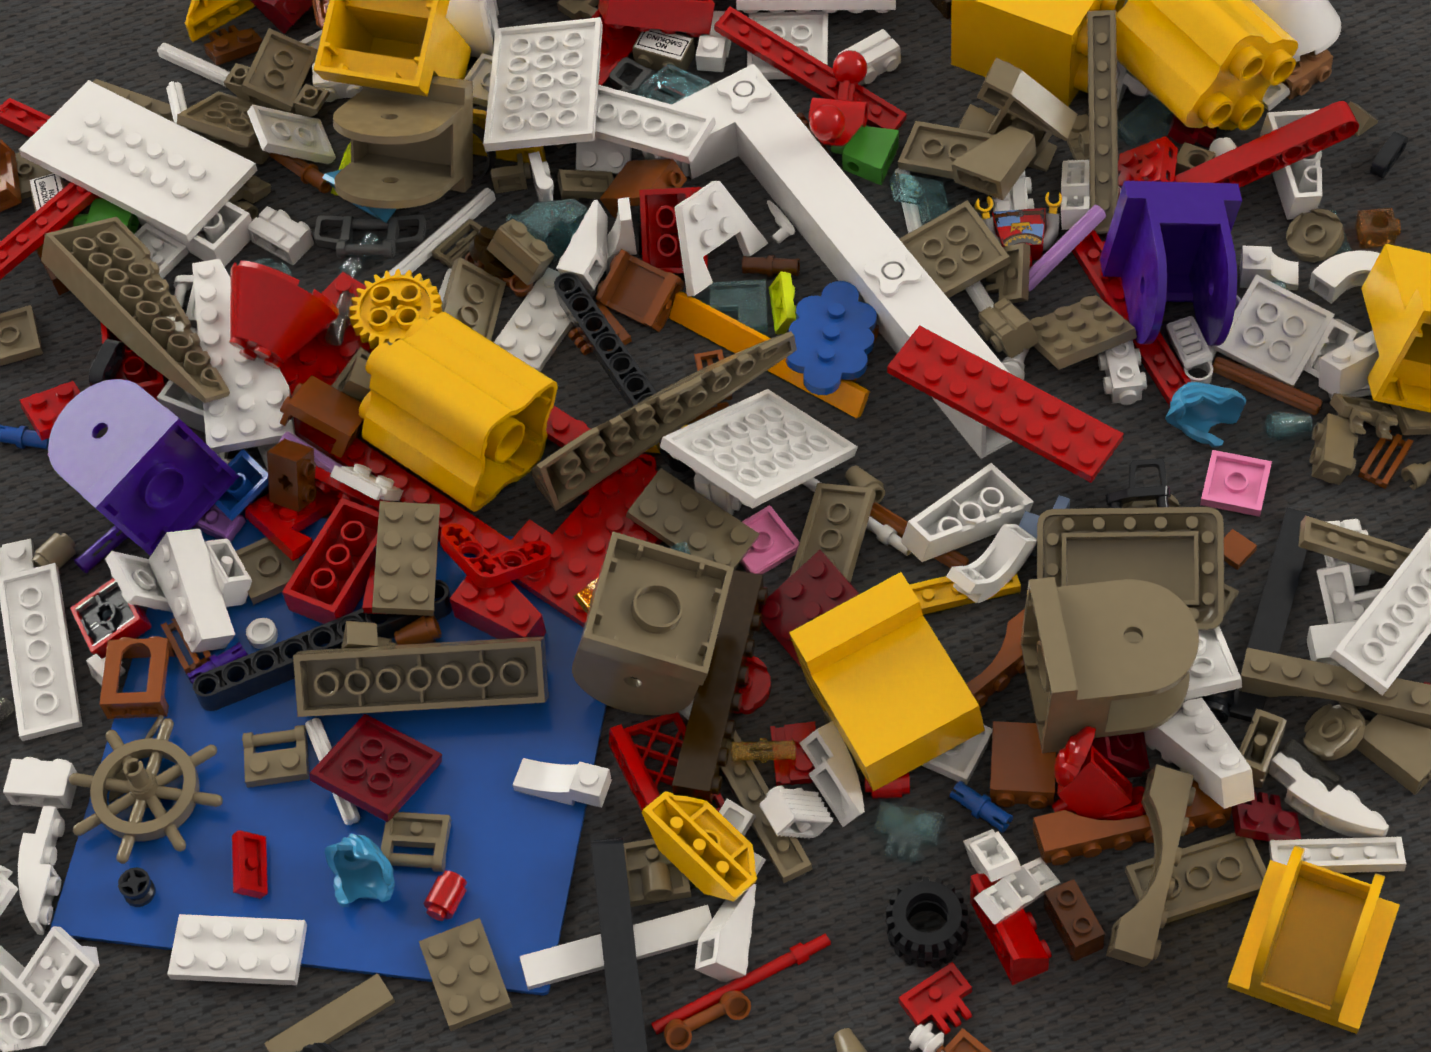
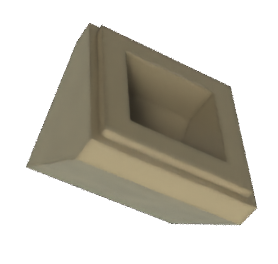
[1348,101,1378,137]
[342,621,378,648]

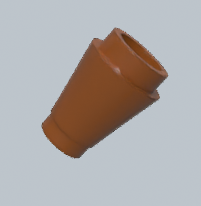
[394,616,442,645]

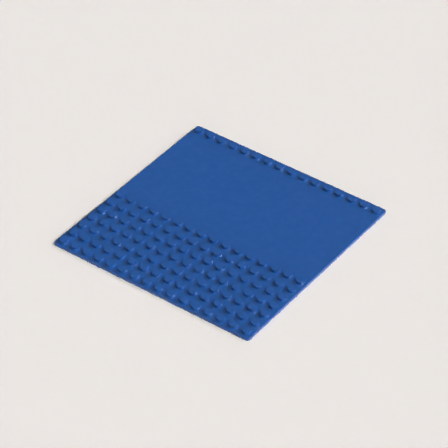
[50,511,607,996]

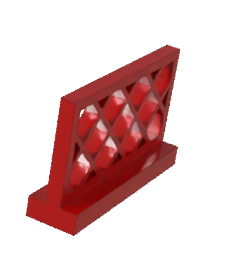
[608,712,725,812]

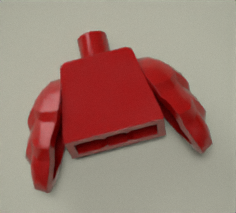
[1052,726,1146,821]

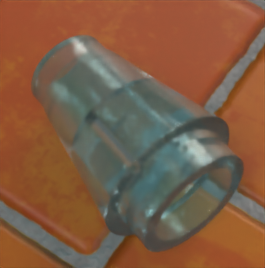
[1265,411,1313,440]

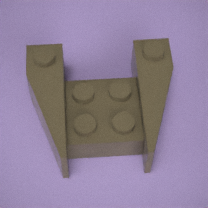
[958,57,1078,172]

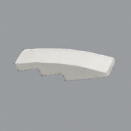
[974,857,1061,925]

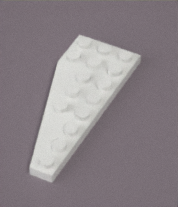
[192,258,295,454]

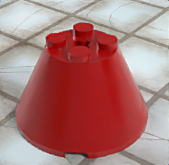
[229,261,339,369]

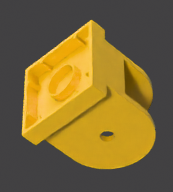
[1227,846,1400,1034]

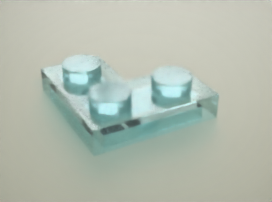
[889,172,949,225]
[709,279,768,332]

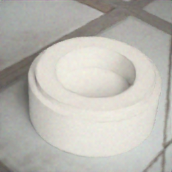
[246,618,278,649]

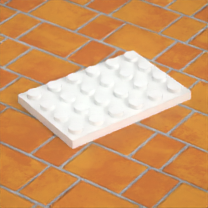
[483,17,603,152]
[660,389,858,509]

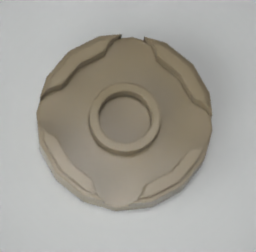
[1286,208,1345,262]
[1303,702,1366,760]

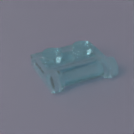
[638,63,711,105]

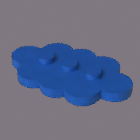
[786,281,877,395]

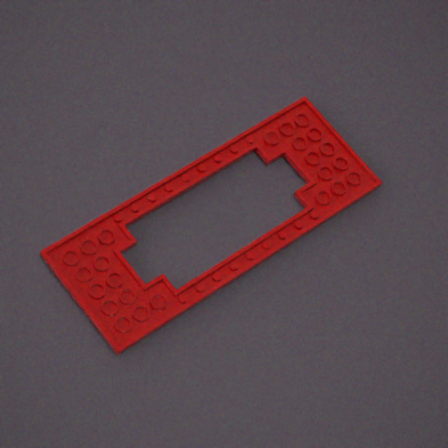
[280,272,662,628]

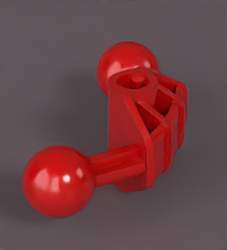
[809,50,869,146]

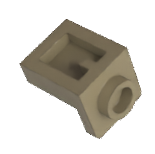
[491,153,531,193]

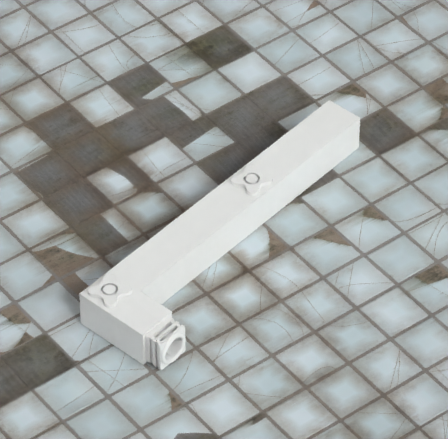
[642,64,1013,459]

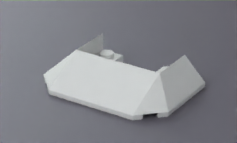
[0,865,99,1052]

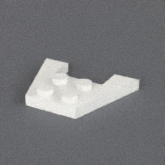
[674,181,768,296]

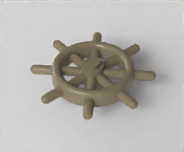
[69,718,223,864]

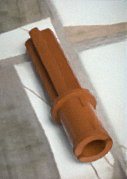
[269,153,332,193]

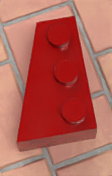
[450,576,546,639]

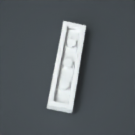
[1269,837,1406,873]

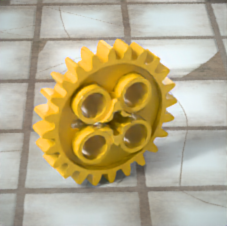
[349,269,443,349]

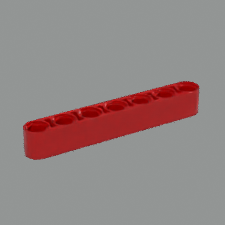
[1174,101,1359,188]

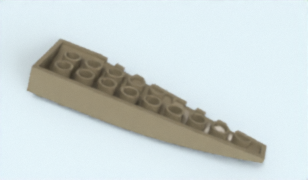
[41,217,230,403]
[531,331,797,511]

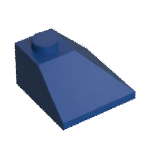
[215,449,269,521]

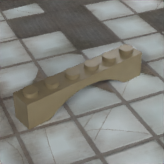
[1239,648,1431,729]
[1106,764,1196,967]

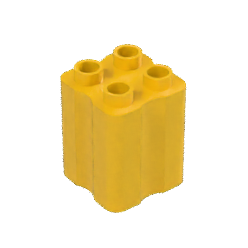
[1116,0,1298,130]
[359,312,558,512]

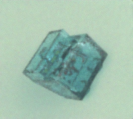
[516,199,587,267]

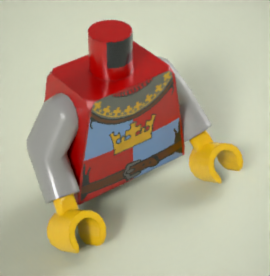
[975,192,1062,268]

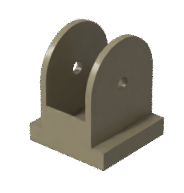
[333,75,473,209]
[572,531,734,715]
[1020,577,1199,753]

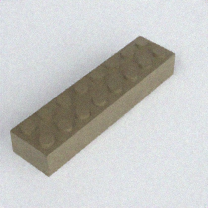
[293,636,549,717]

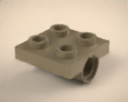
[624,839,692,907]

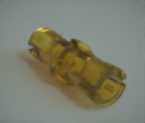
[731,738,796,763]

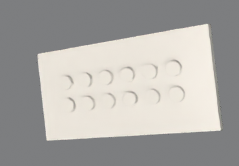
[19,80,257,243]

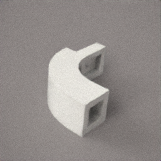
[1309,251,1380,304]
[946,524,1037,603]

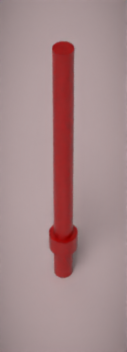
[651,933,831,1035]

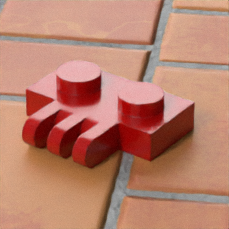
[899,962,972,1035]

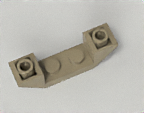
[224,63,330,117]

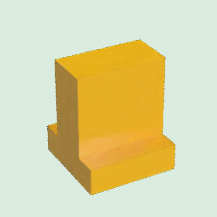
[313,0,471,97]
[1361,244,1431,413]
[789,572,985,791]

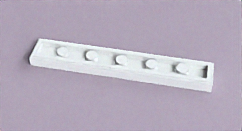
[519,905,712,990]

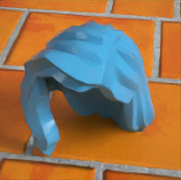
[1165,382,1246,448]
[325,833,395,907]

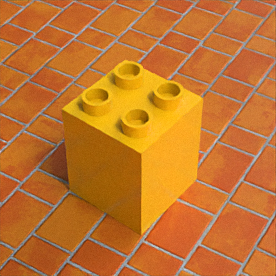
[951,0,1126,107]

